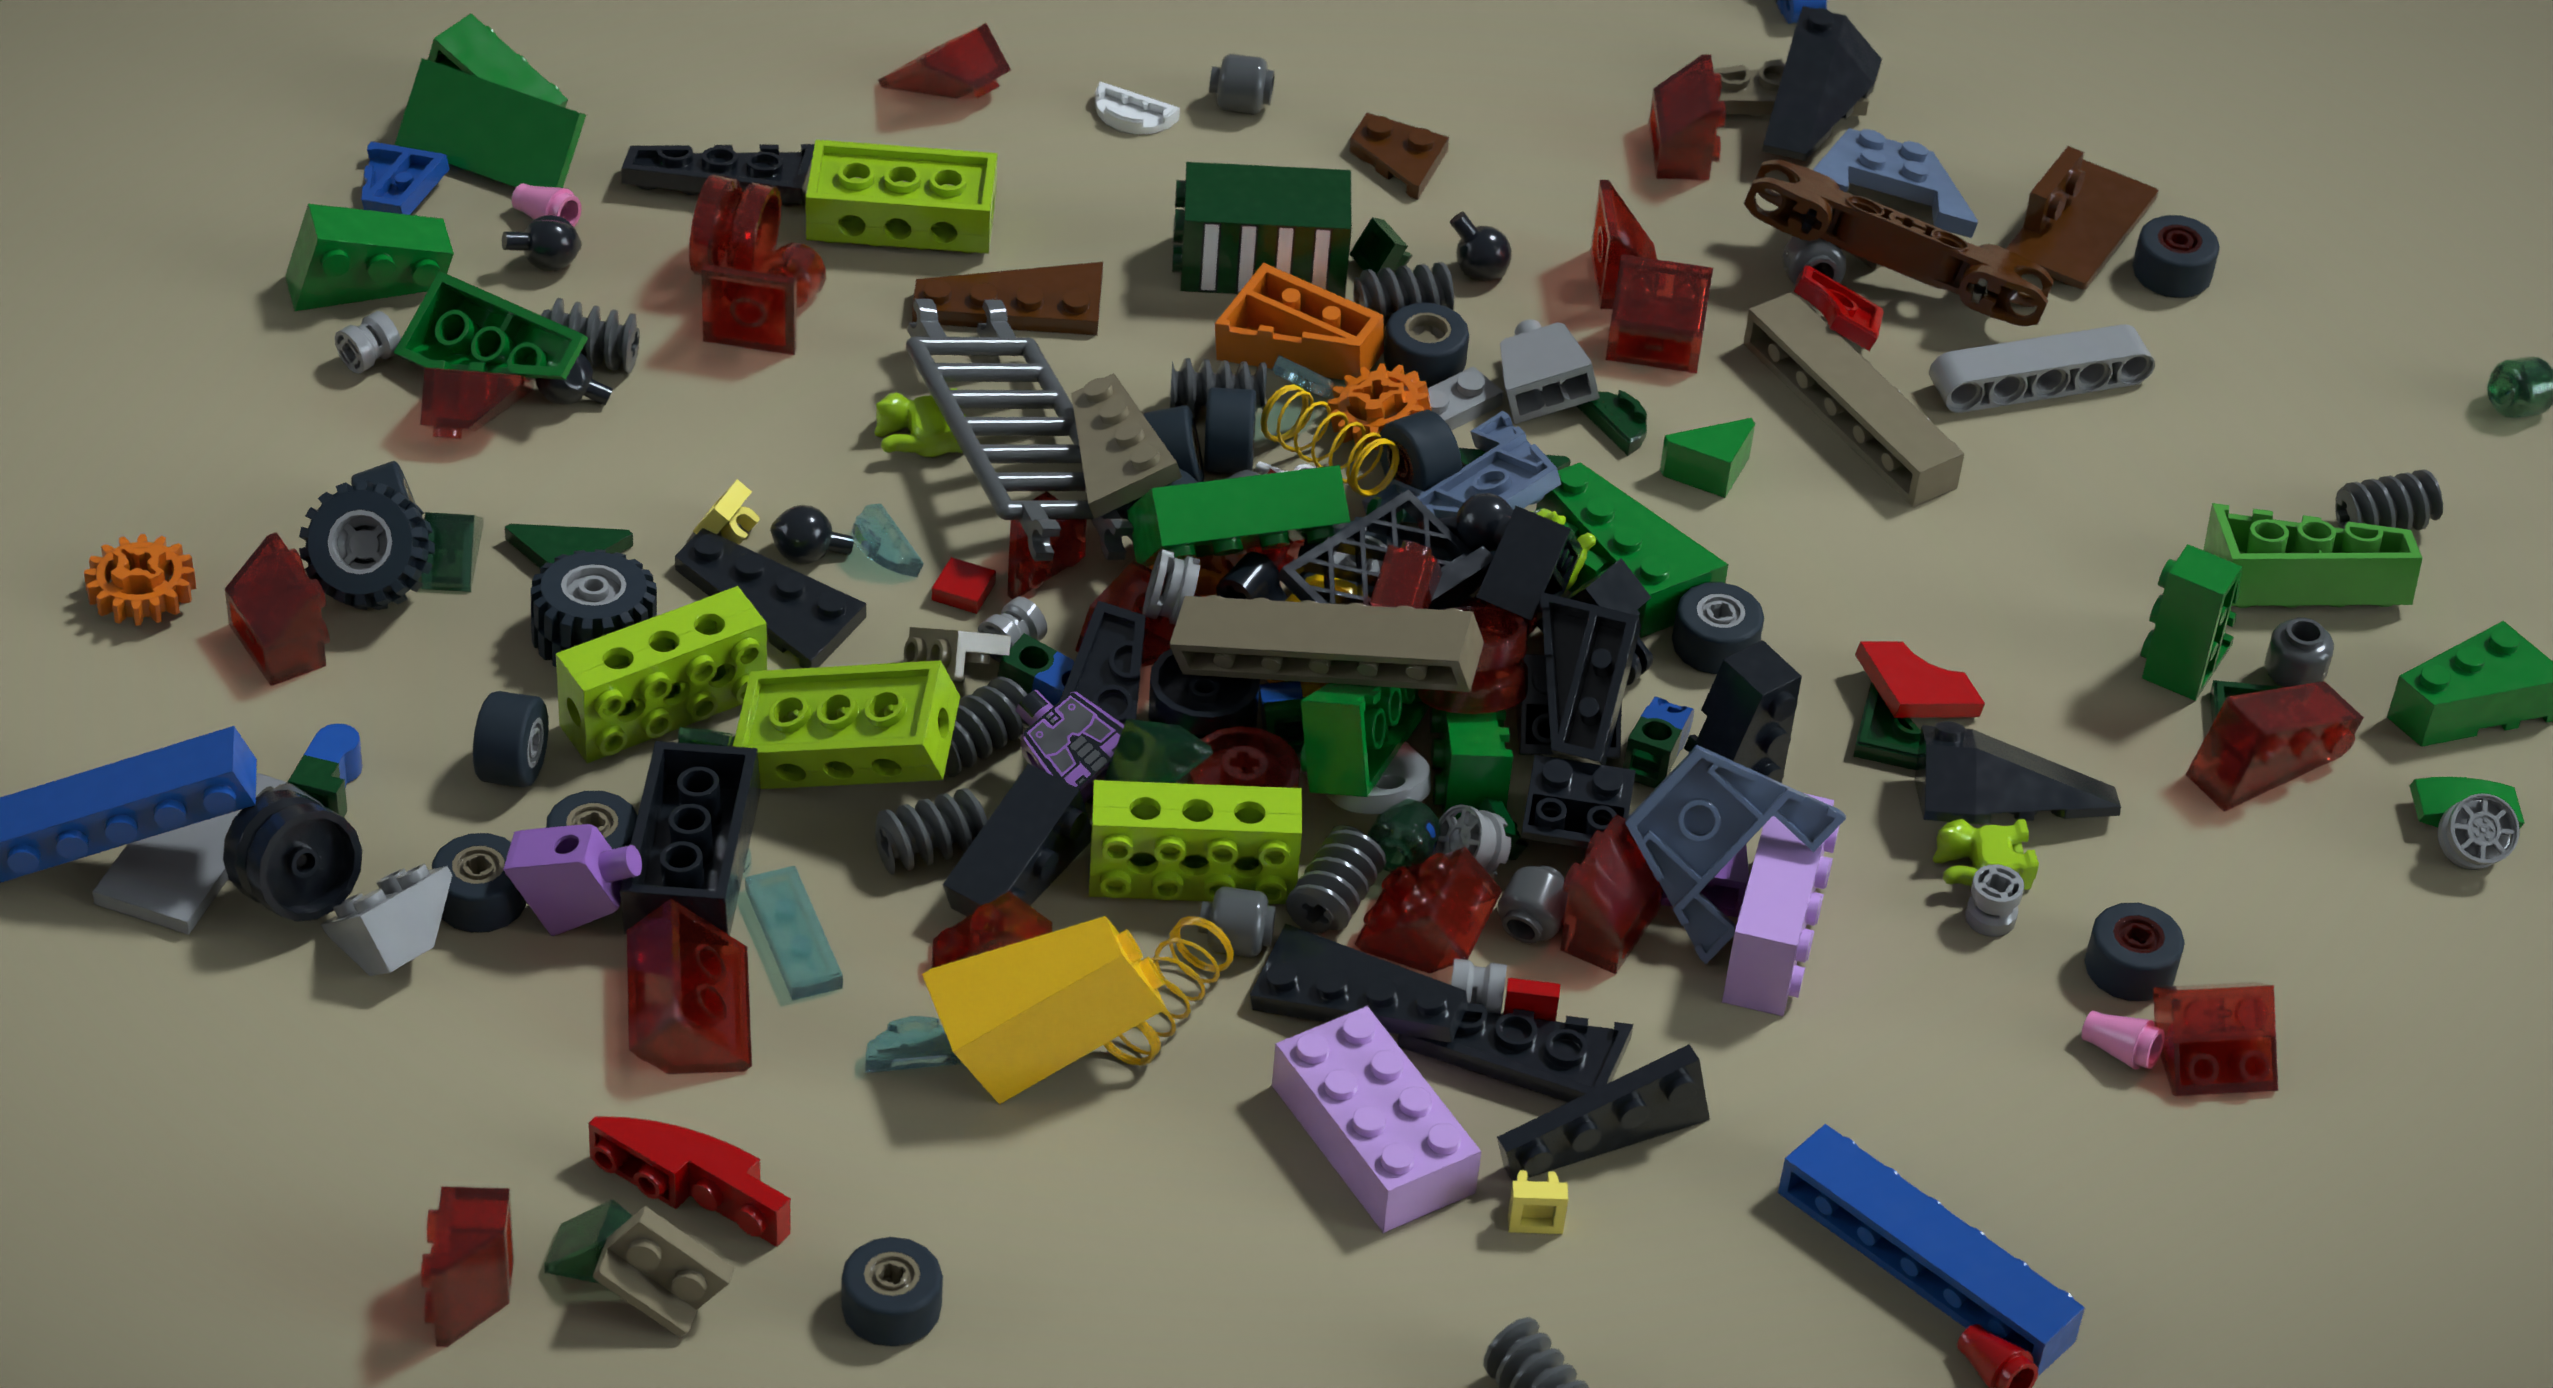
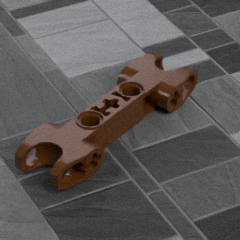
[1744,160,2054,326]

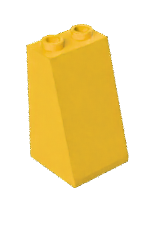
[922,916,1166,1104]

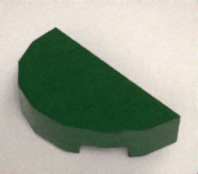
[1576,390,1647,456]

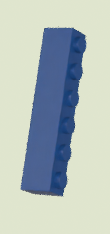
[0,726,257,883]
[1778,1124,2085,1376]

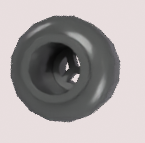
[1209,54,1275,114]
[1782,236,1847,286]
[2265,618,2334,690]
[1497,866,1573,944]
[1198,887,1276,958]

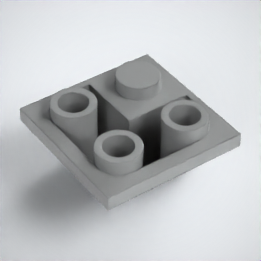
[321,864,452,976]

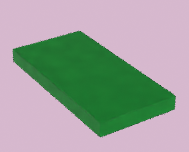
[395,58,587,188]

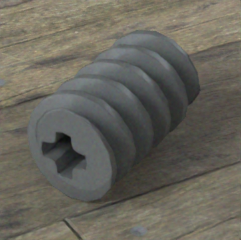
[1353,262,1454,326]
[541,298,640,374]
[1170,358,1267,418]
[2335,469,2443,530]
[944,676,1030,777]
[875,788,988,875]
[1286,825,1387,933]
[1483,1317,1589,1388]

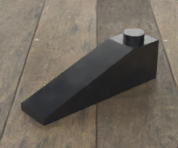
[1914,721,2121,824]

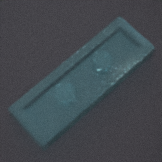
[745,865,843,1001]

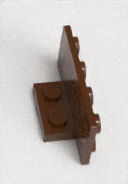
[2006,146,2158,290]

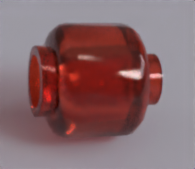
[757,242,826,310]

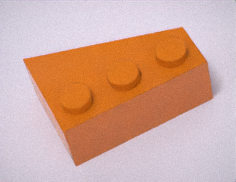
[1215,263,1384,380]

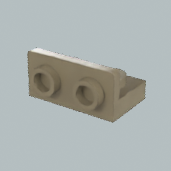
[903,627,1011,682]
[593,1206,734,1337]

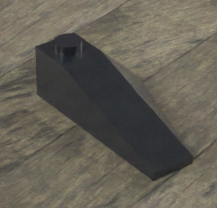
[1762,6,1882,161]

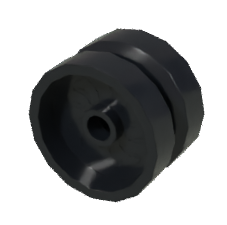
[1147,649,1260,768]
[223,789,362,922]

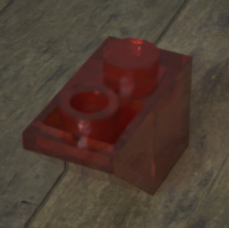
[1007,491,1087,599]
[1370,541,1442,609]
[932,891,1052,968]

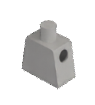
[1500,319,1600,424]

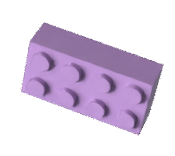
[1722,793,1839,1016]
[1272,1006,1481,1233]

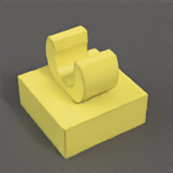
[693,479,760,544]
[1508,1170,1568,1234]

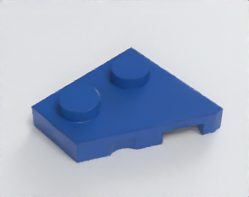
[361,141,450,215]

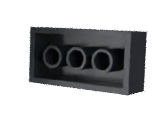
[620,741,761,942]

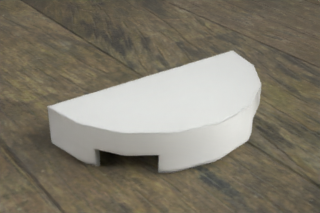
[1095,82,1180,135]

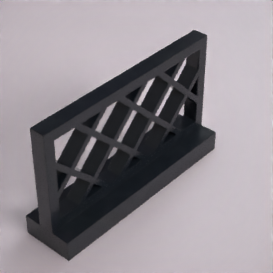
[1277,489,1494,610]

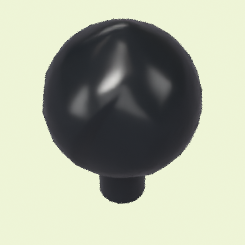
[1450,212,1512,281]
[502,215,582,271]
[535,352,613,406]
[1438,493,1514,552]
[770,505,854,564]

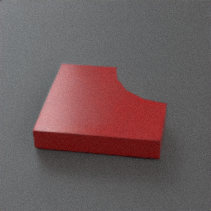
[1793,265,1884,351]
[1855,641,1985,718]

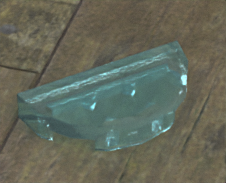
[1272,355,1336,399]
[851,503,924,577]
[865,1016,963,1073]

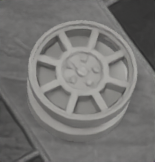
[1143,549,1200,625]
[2438,793,2520,870]
[1431,805,1511,883]

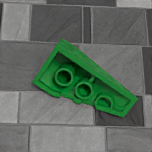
[393,271,588,380]

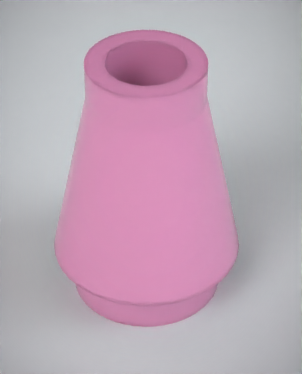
[512,183,582,227]
[2081,1011,2165,1070]

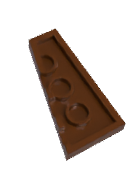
[912,262,1103,336]

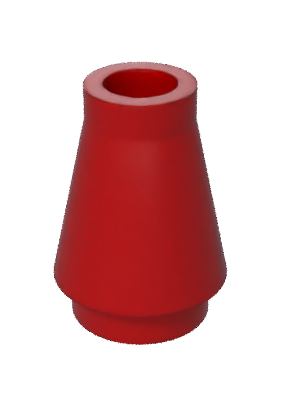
[1957,1324,2038,1388]

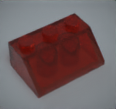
[627,899,752,1074]

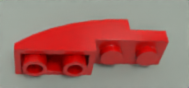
[588,1116,791,1247]

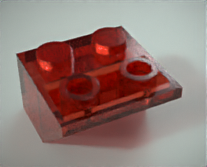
[1648,54,1726,180]
[1605,254,1713,374]
[225,532,330,686]
[1560,815,1663,974]
[1354,847,1503,974]
[2153,982,2278,1096]
[421,1186,515,1347]

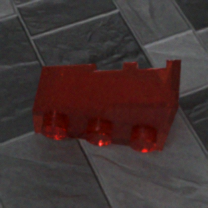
[2185,681,2364,812]

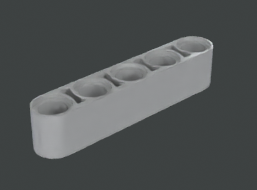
[1929,325,2155,413]

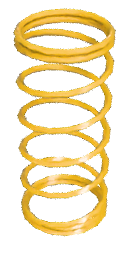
[1260,384,1399,497]
[1104,916,1234,1066]

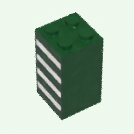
[1172,162,1352,298]

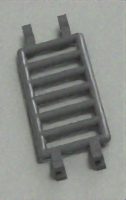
[906,299,1134,561]

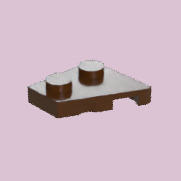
[1350,113,1449,200]

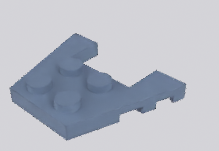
[1813,128,1978,238]
[1362,411,1561,523]
[1625,745,1846,964]

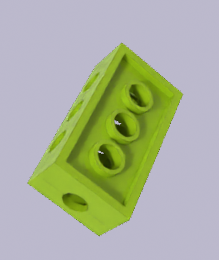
[806,139,998,254]
[556,586,767,763]
[733,660,960,789]
[1089,780,1302,904]

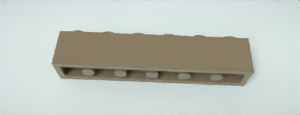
[1743,291,1965,507]
[1169,595,1484,692]

